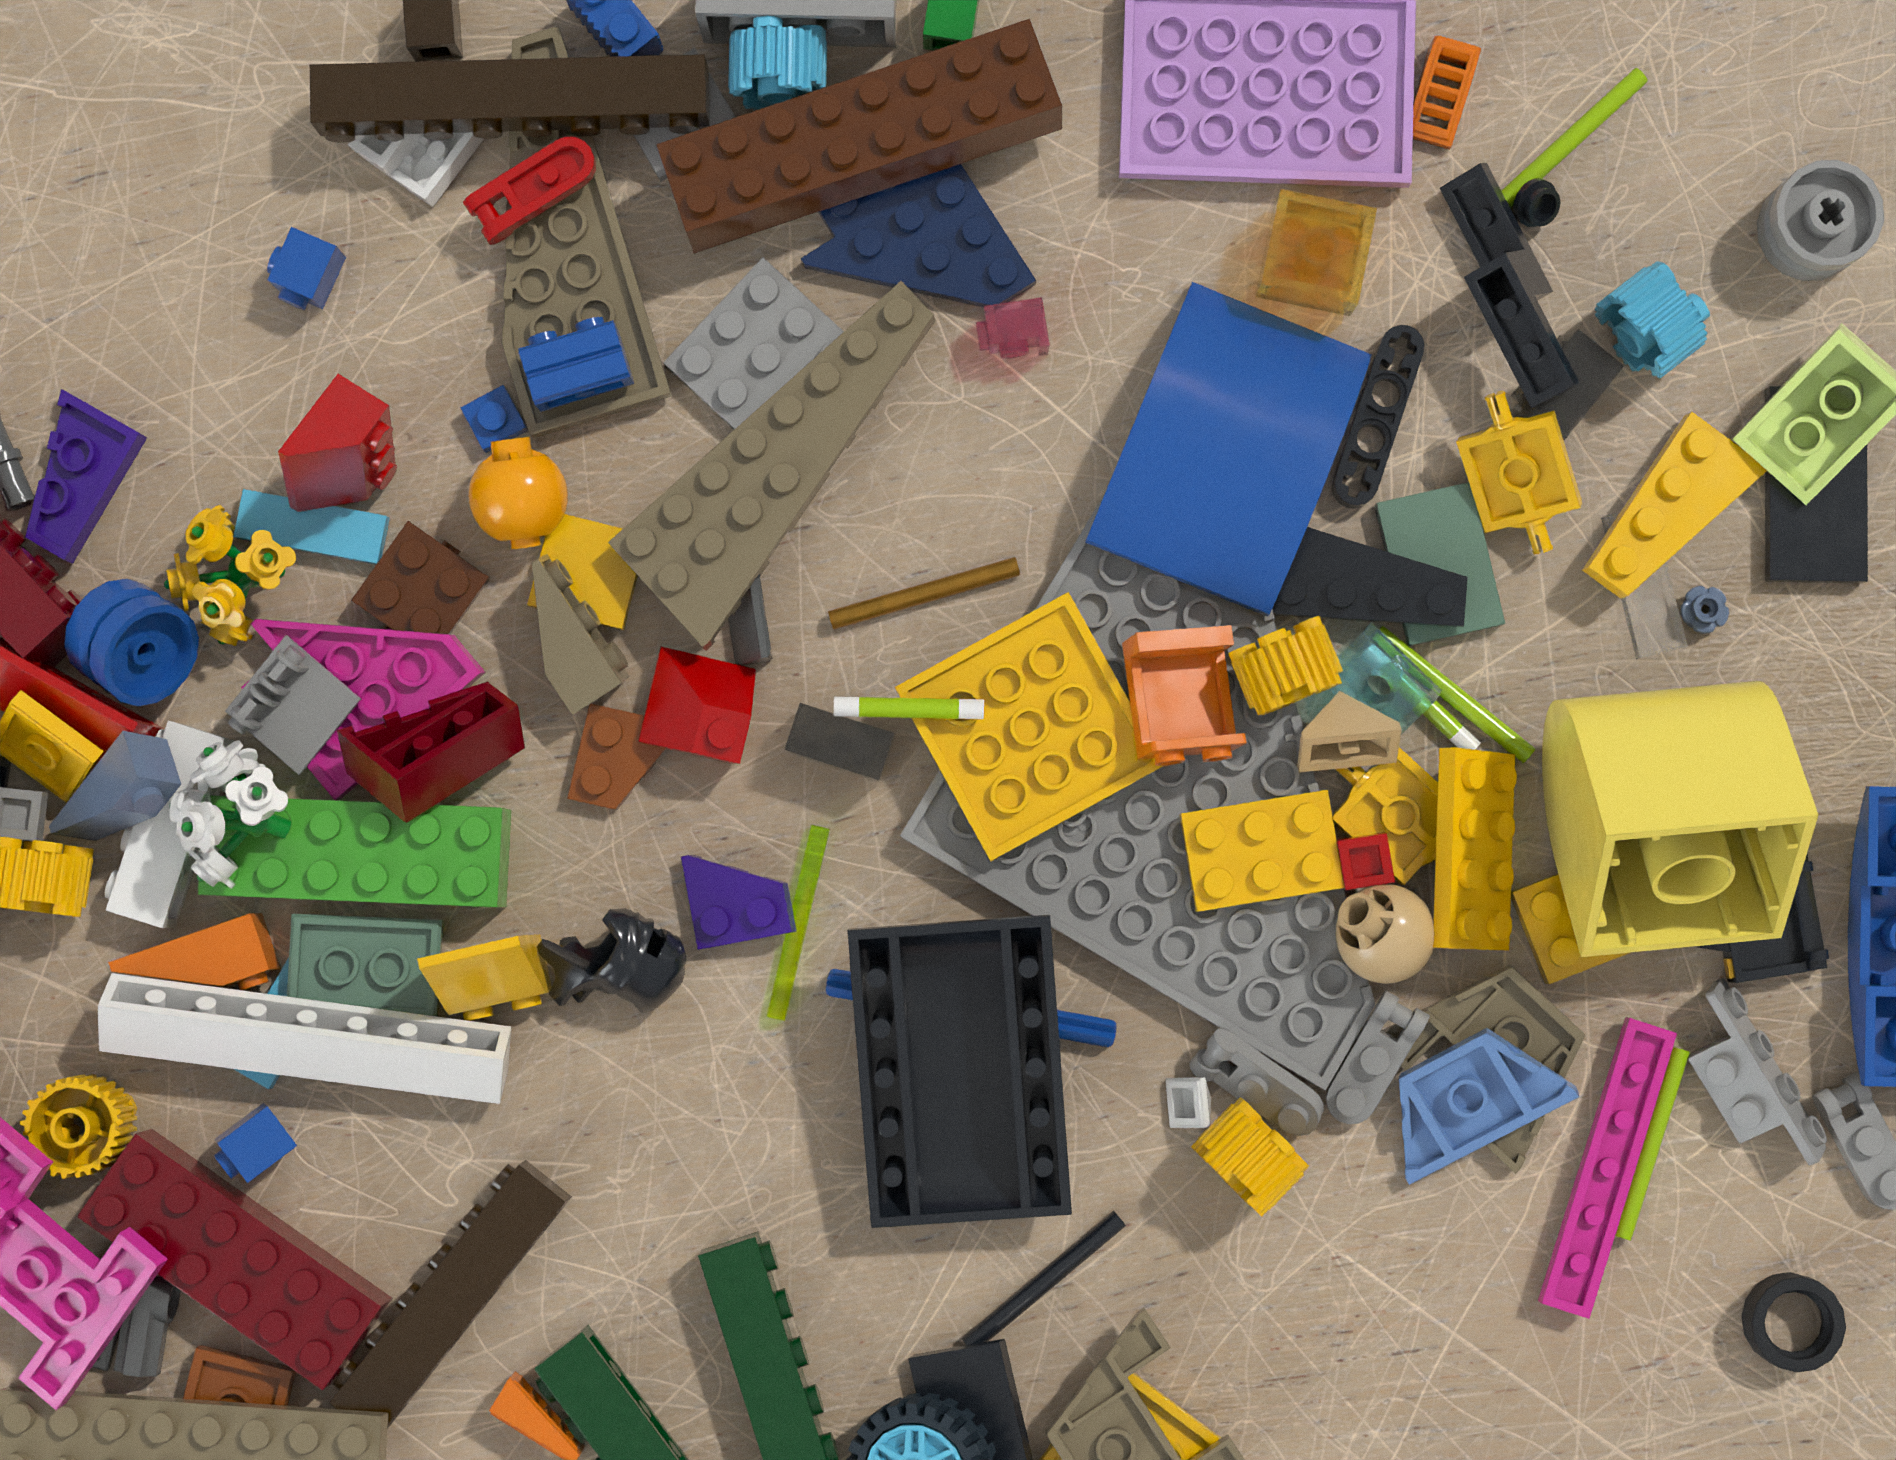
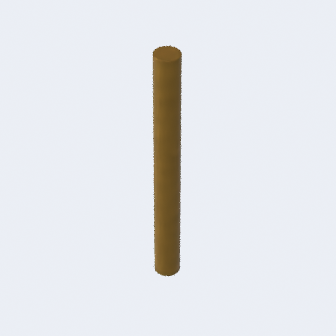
[828,557,1020,630]

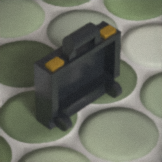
[1697,854,1829,983]

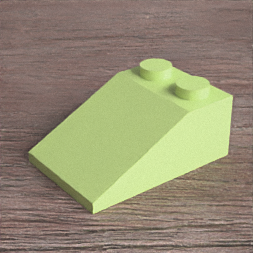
[1732,323,1896,505]

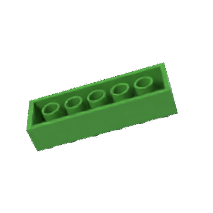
[198,795,512,907]

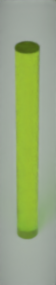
[766,825,830,1021]

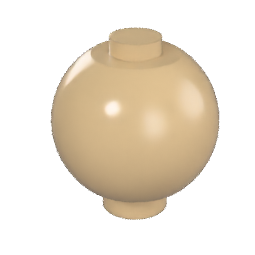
[1335,884,1434,984]

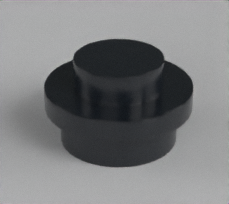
[1513,178,1561,227]

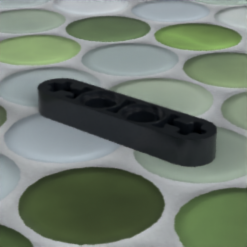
[1331,325,1425,509]

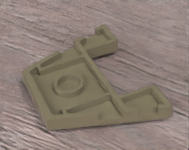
[1384,964,1585,1174]
[1045,1307,1245,1460]

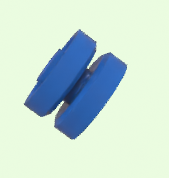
[65,579,199,706]

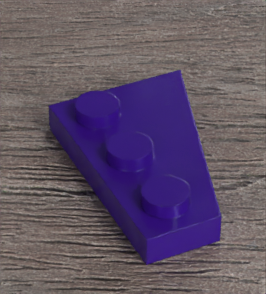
[25,389,147,564]

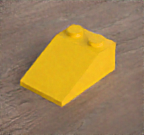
[417,934,552,1021]

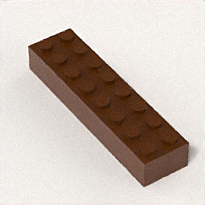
[656,19,1062,254]

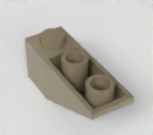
[532,554,629,715]

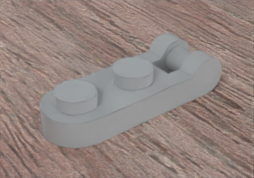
[1326,990,1430,1124]
[1189,1028,1324,1136]
[1812,1072,1896,1210]

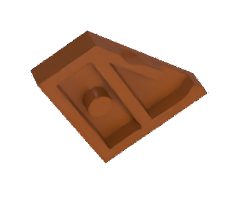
[567,703,666,810]

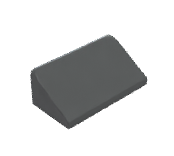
[728,574,773,666]

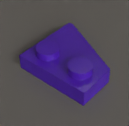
[681,855,796,950]

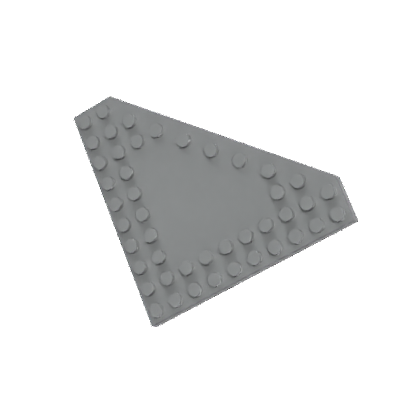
[900,494,1375,1091]

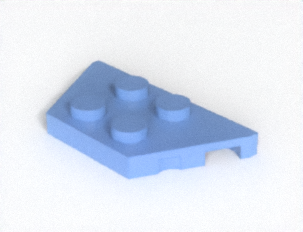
[1399,1028,1579,1185]

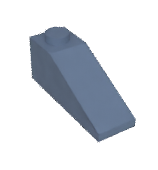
[49,731,181,841]

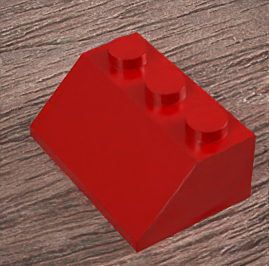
[278,373,397,512]

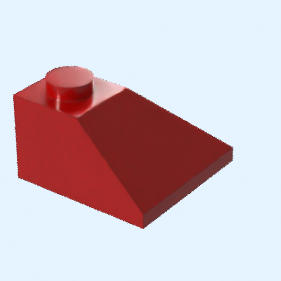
[638,646,756,764]

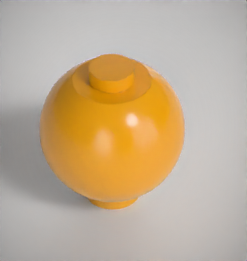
[468,437,568,549]

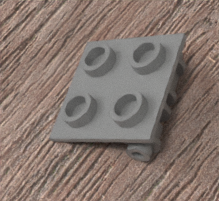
[225,635,361,775]

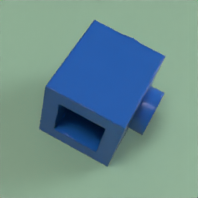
[267,227,346,310]
[213,1102,297,1183]

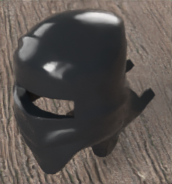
[537,908,687,1013]

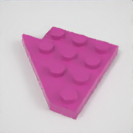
[241,619,486,800]

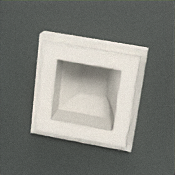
[1165,1077,1211,1128]

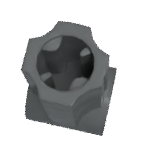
[114,1276,181,1377]

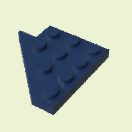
[801,164,1036,310]

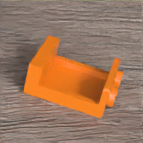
[1122,625,1246,766]

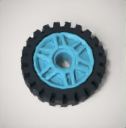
[846,1393,996,1460]

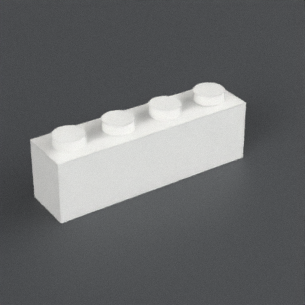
[105,721,235,928]

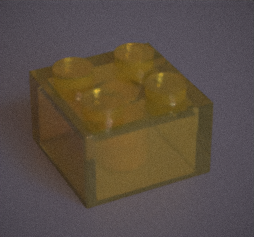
[1255,189,1377,316]

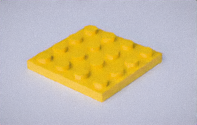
[895,592,1163,862]

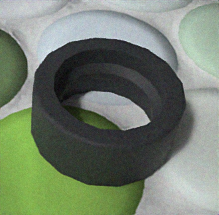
[1741,1272,1846,1373]

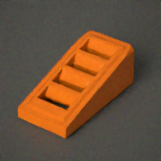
[1413,35,1481,150]
[489,1371,586,1460]

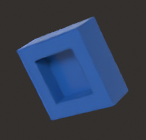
[460,385,528,453]

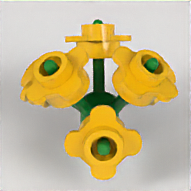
[164,505,296,646]

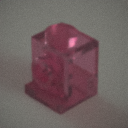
[975,297,1050,359]

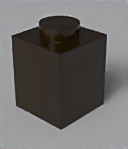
[403,0,463,62]

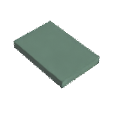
[1374,482,1506,646]
[287,914,443,1017]

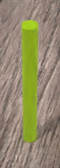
[1501,68,1648,208]
[1370,625,1536,763]
[1615,1047,1690,1241]

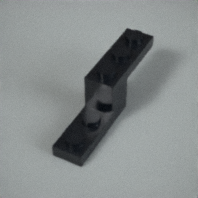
[1440,163,1580,408]

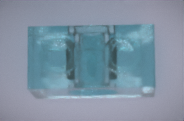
[1330,622,1442,735]

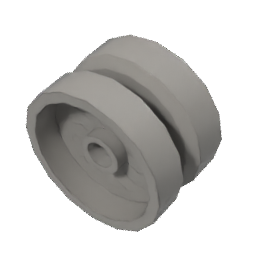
[1757,160,1884,281]

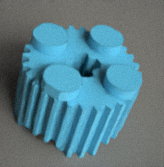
[728,16,827,111]
[1595,261,1710,379]

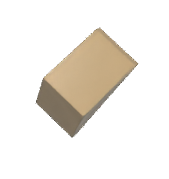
[1297,691,1402,773]

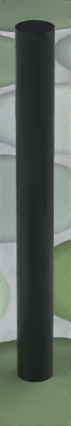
[962,1210,1126,1345]

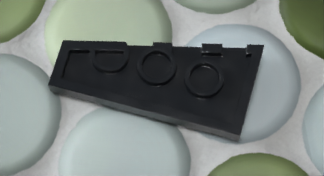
[1272,527,1468,627]

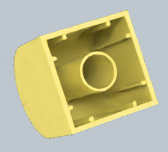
[1542,681,1819,957]

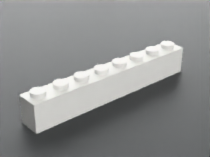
[98,973,512,1104]

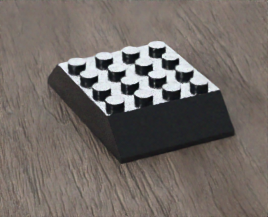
[847,915,1072,1228]

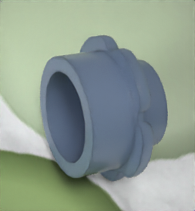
[1680,586,1729,634]

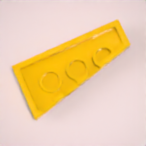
[1582,412,1767,599]

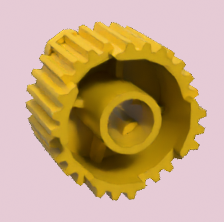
[1228,616,1343,716]
[0,837,94,917]
[20,1074,137,1179]
[1191,1097,1309,1217]

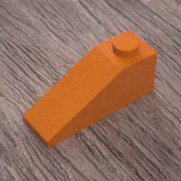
[108,913,281,991]

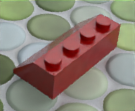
[0,637,164,766]

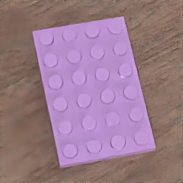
[1119,0,1416,188]

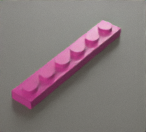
[1538,1017,1677,1319]

